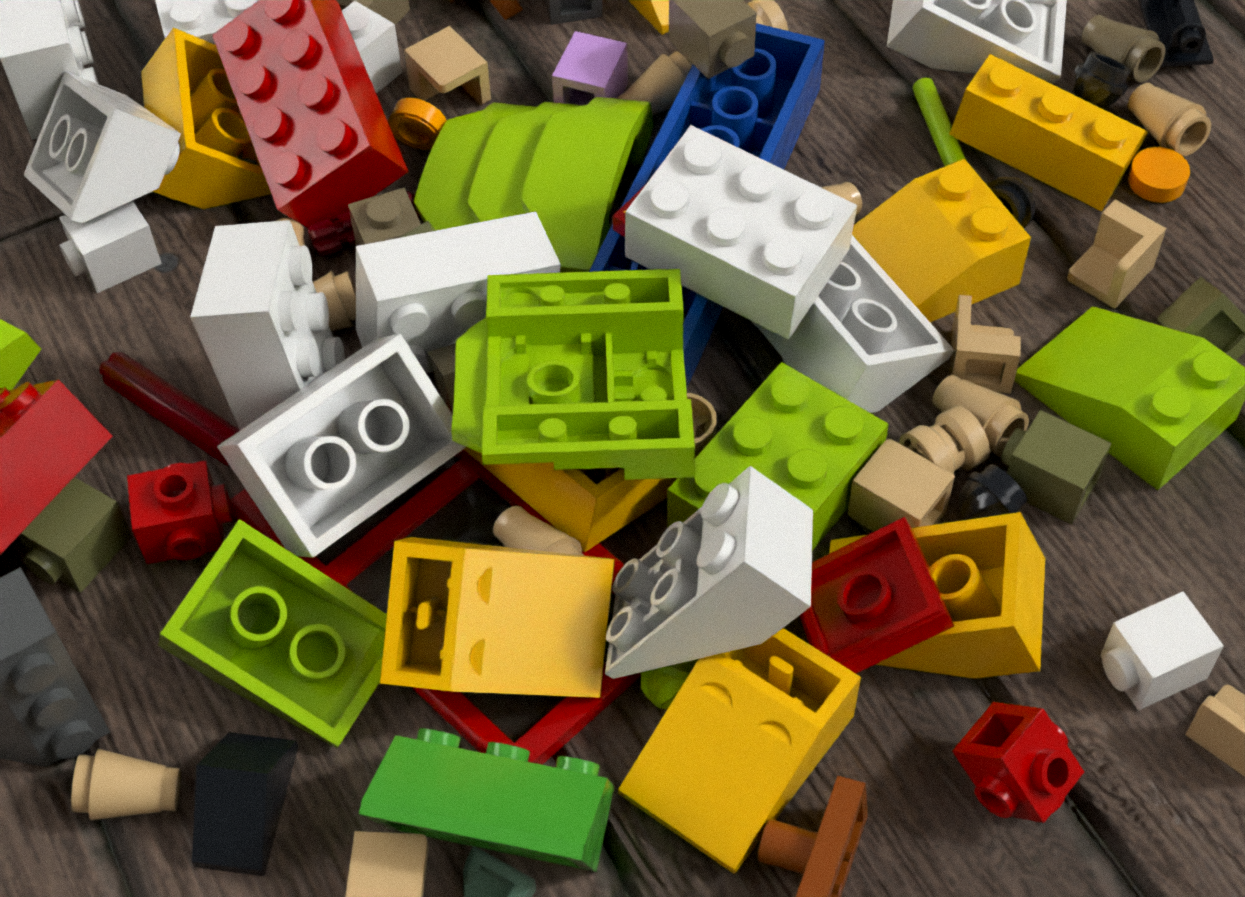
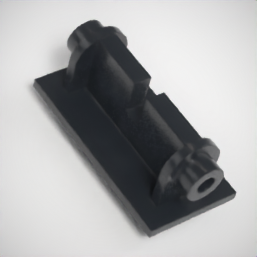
[1138,0,1214,67]

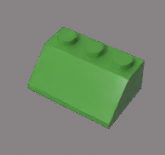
[359,728,614,872]

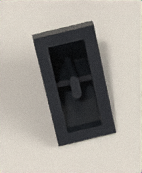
[192,732,299,876]

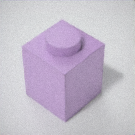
[552,31,628,105]

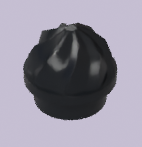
[1073,52,1131,108]
[986,177,1037,229]
[958,464,1027,520]

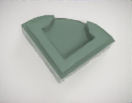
[463,846,537,897]

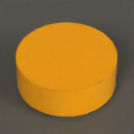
[388,98,447,150]
[1128,147,1190,203]

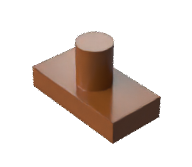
[758,775,868,897]

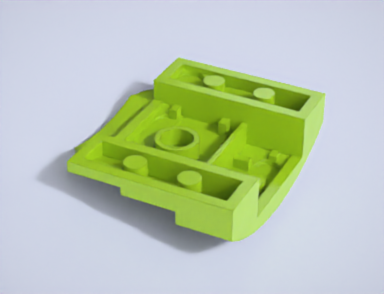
[413,97,654,273]
[451,269,695,480]

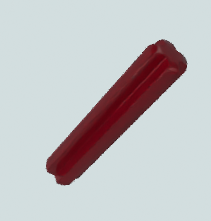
[99,352,240,466]

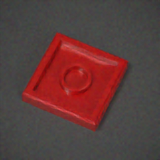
[799,516,954,673]

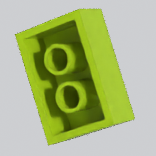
[667,362,889,551]

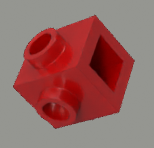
[127,460,233,564]
[952,702,1084,823]

